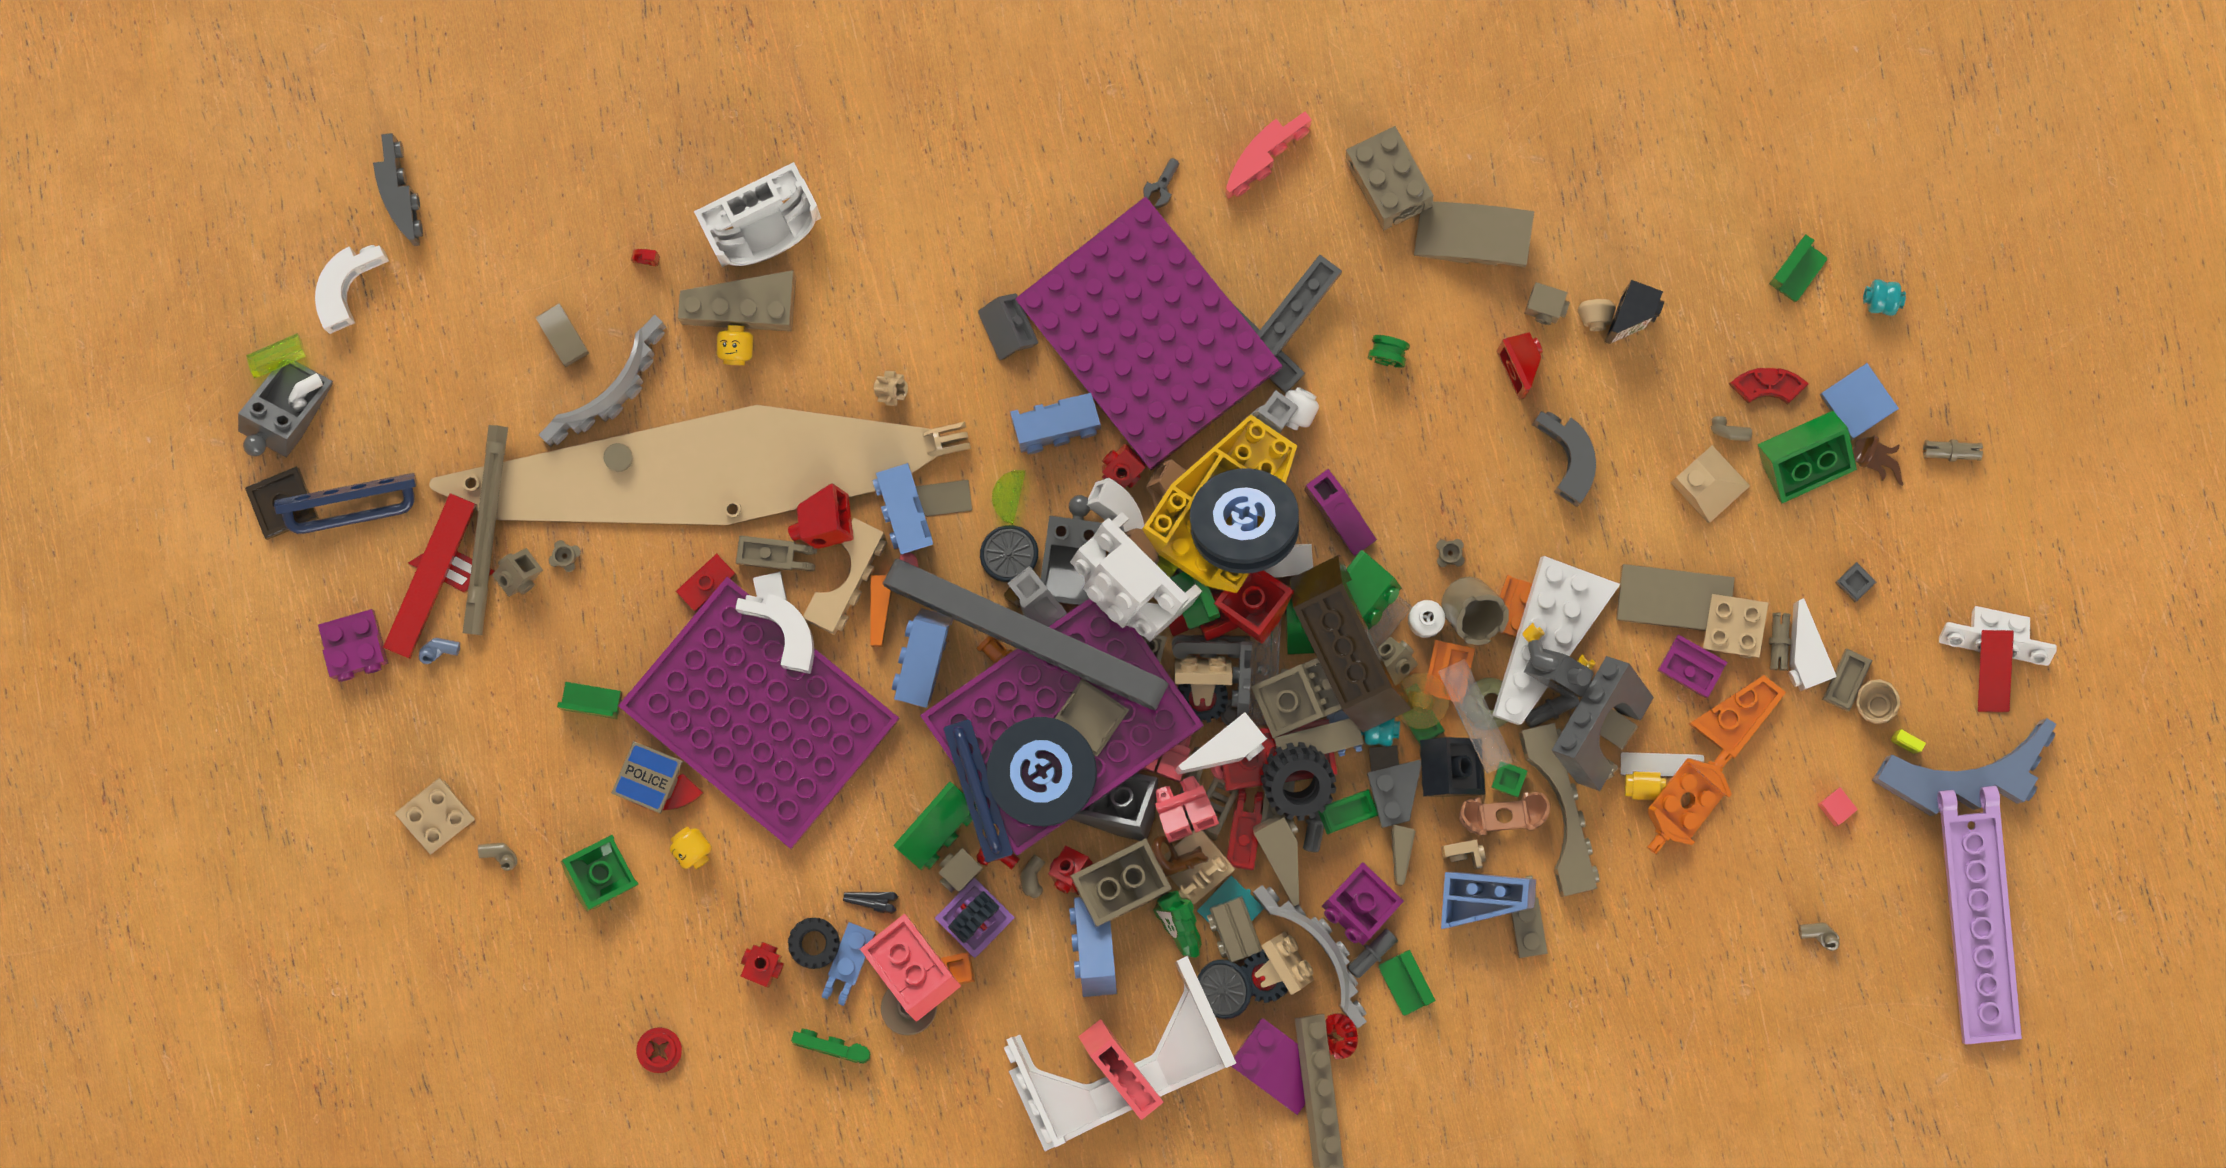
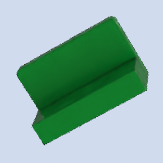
[1769,234,1827,302]
[1170,572,1220,630]
[557,682,622,719]
[1378,950,1436,1016]

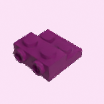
[318,609,389,682]
[1322,862,1404,945]

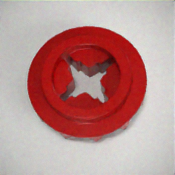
[1325,1013,1358,1059]
[636,1027,682,1073]

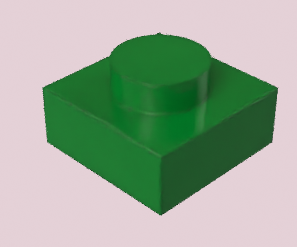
[1491,761,1528,798]

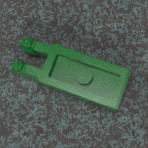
[791,1028,871,1064]

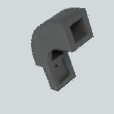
[1532,411,1596,507]

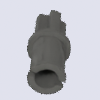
[1525,695,1579,728]
[1303,803,1328,853]
[1348,928,1398,978]

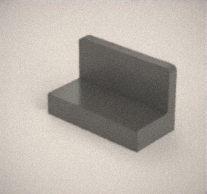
[978,293,1039,360]

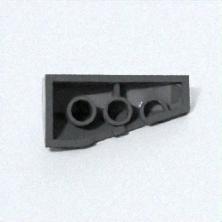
[1071,773,1158,841]

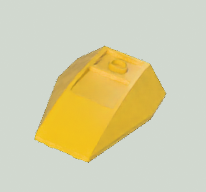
[1142,415,1297,593]

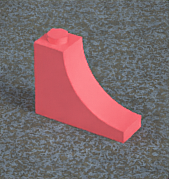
[1078,1019,1164,1120]

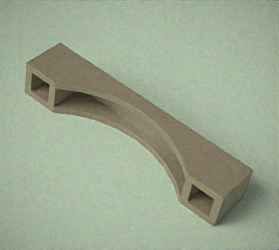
[1519,723,1600,897]

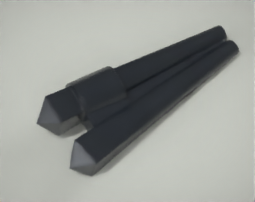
[843,892,899,914]

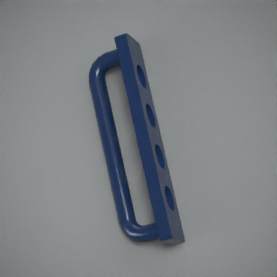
[274,473,416,534]
[944,719,1013,863]

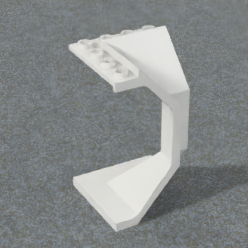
[1004,956,1236,1151]

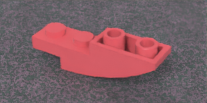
[1225,112,1312,199]

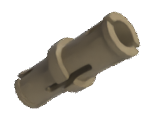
[1923,439,1983,462]
[1769,613,1791,671]

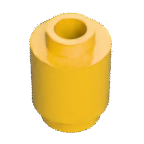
[1625,771,1666,800]

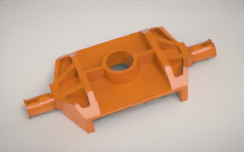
[1647,749,1733,855]

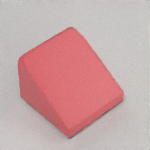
[1817,787,1858,827]

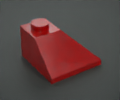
[1497,332,1543,401]
[1214,570,1294,644]

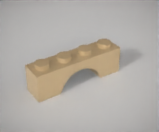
[803,518,887,635]

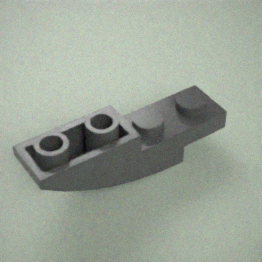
[373,133,423,246]

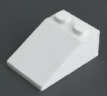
[1175,712,1267,775]

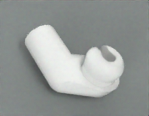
[288,373,323,412]

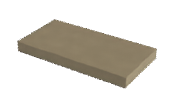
[1616,564,1735,631]

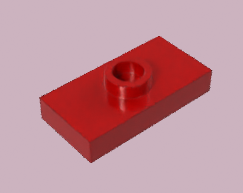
[676,553,737,613]

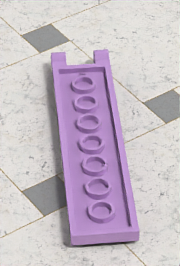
[1937,786,2022,1044]

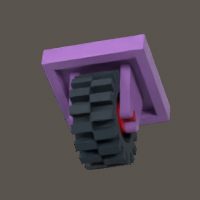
[935,878,1015,958]

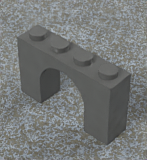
[1552,656,1654,791]

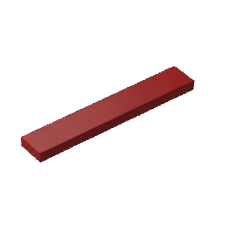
[383,493,477,659]

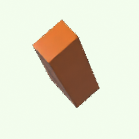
[870,575,892,647]

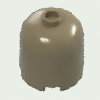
[1441,576,1509,645]

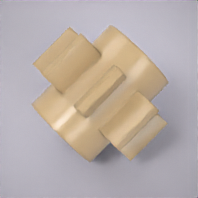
[874,371,908,406]

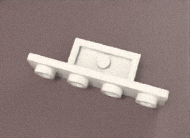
[1939,606,2057,666]

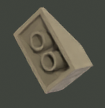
[1070,838,1172,927]

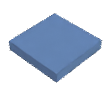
[1820,363,1899,440]

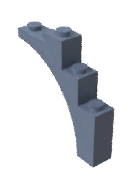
[1872,718,2056,816]

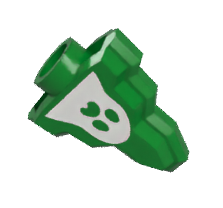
[1153,891,1202,958]

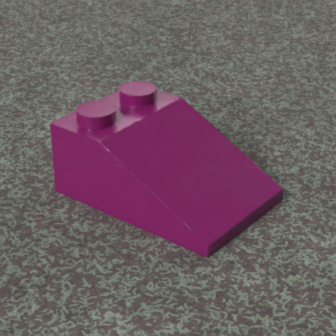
[1231,1018,1305,1115]

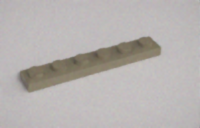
[1295,1014,1344,1168]

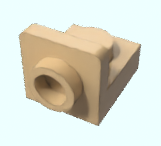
[1441,840,1486,870]

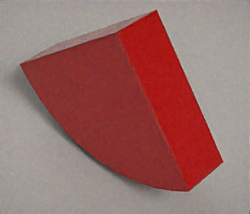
[631,249,660,267]

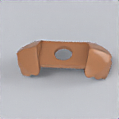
[1459,792,1550,835]

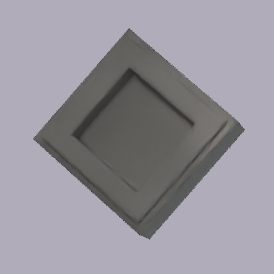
[1835,562,1876,602]

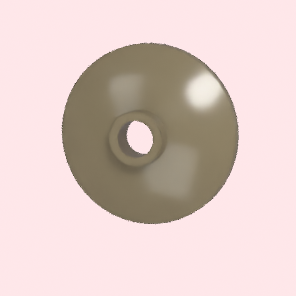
[881,989,937,1035]

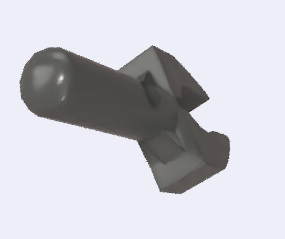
[1143,158,1179,209]

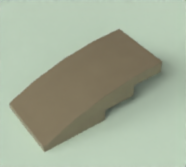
[1414,202,1534,267]
[1251,658,1342,738]

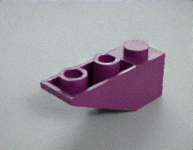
[1304,469,1377,557]

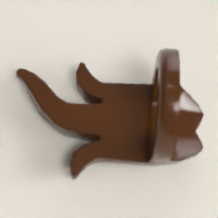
[1853,435,1903,486]
[1153,836,1209,877]

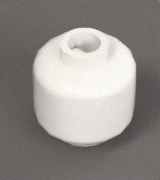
[1285,387,1319,430]
[1408,600,1445,638]

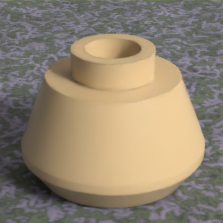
[1577,299,1616,331]

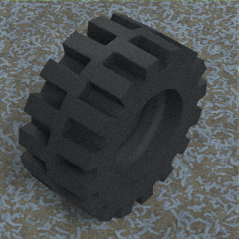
[788,918,840,969]

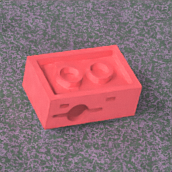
[860,914,961,1022]

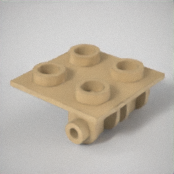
[1703,594,1768,658]
[395,778,475,855]
[1164,830,1235,905]

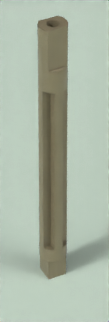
[463,425,508,635]

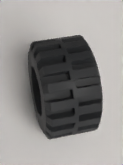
[1261,742,1336,821]

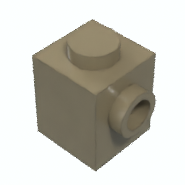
[1524,282,1570,325]
[939,848,983,893]

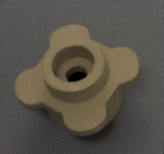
[1436,539,1465,567]
[549,540,581,572]

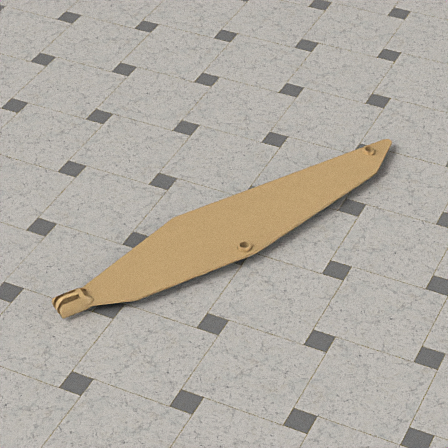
[429,405,971,525]

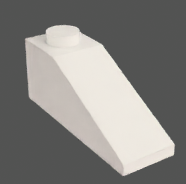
[1789,598,1837,691]

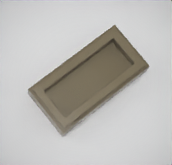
[1822,649,1872,712]

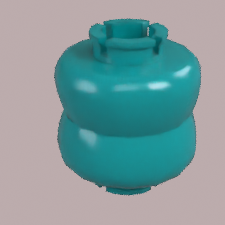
[1863,279,1906,316]
[1360,718,1400,746]

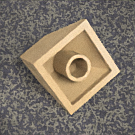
[1671,445,1750,523]

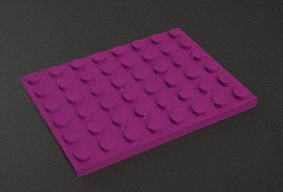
[1015,196,1283,470]
[618,577,900,849]
[920,598,1204,856]

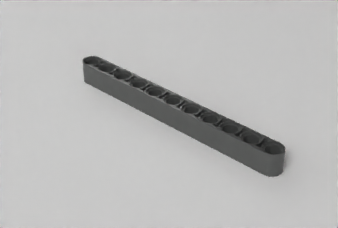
[883,559,1169,710]

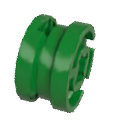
[1367,335,1410,368]

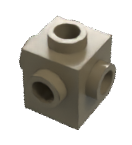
[492,548,543,597]
[1378,637,1418,686]

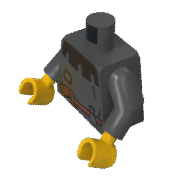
[1522,623,1596,697]

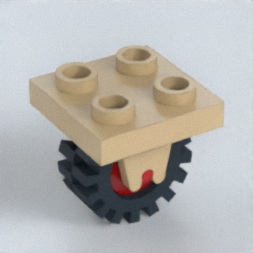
[1174,655,1232,723]
[1241,931,1315,1003]

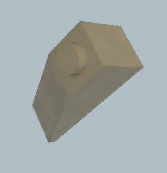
[1253,813,1299,907]

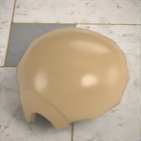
[1857,679,1900,724]

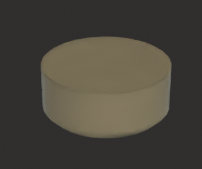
[604,443,633,472]

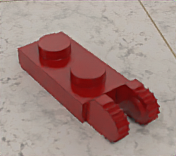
[1227,789,1263,871]

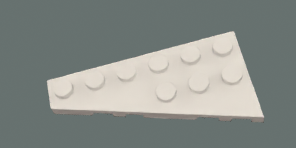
[1492,556,1620,725]

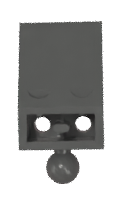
[238,356,333,458]
[1041,495,1102,605]

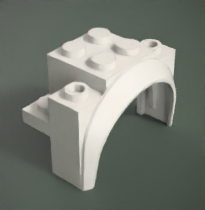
[694,162,821,267]
[1070,512,1202,642]

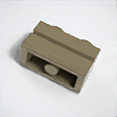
[1207,896,1262,962]

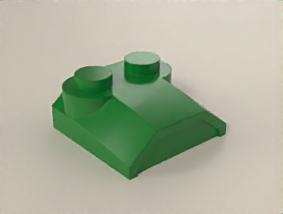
[561,834,639,912]

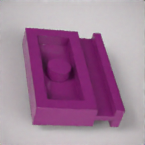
[1657,634,1728,698]

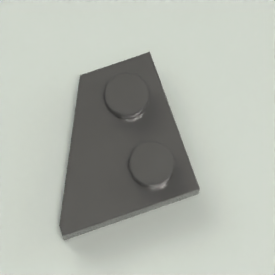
[1232,641,1252,718]
[1367,760,1421,828]

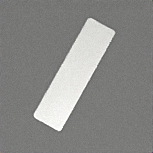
[1621,752,1704,776]

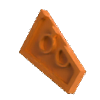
[1689,675,1786,759]

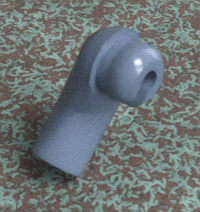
[419,638,461,664]

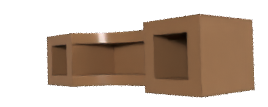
[1124,459,1187,565]

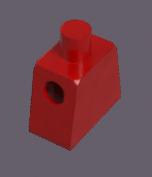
[788,483,854,549]

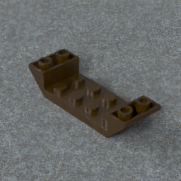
[1290,555,1414,732]

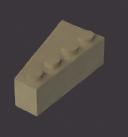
[678,270,796,331]

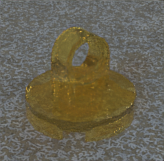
[1397,673,1449,729]

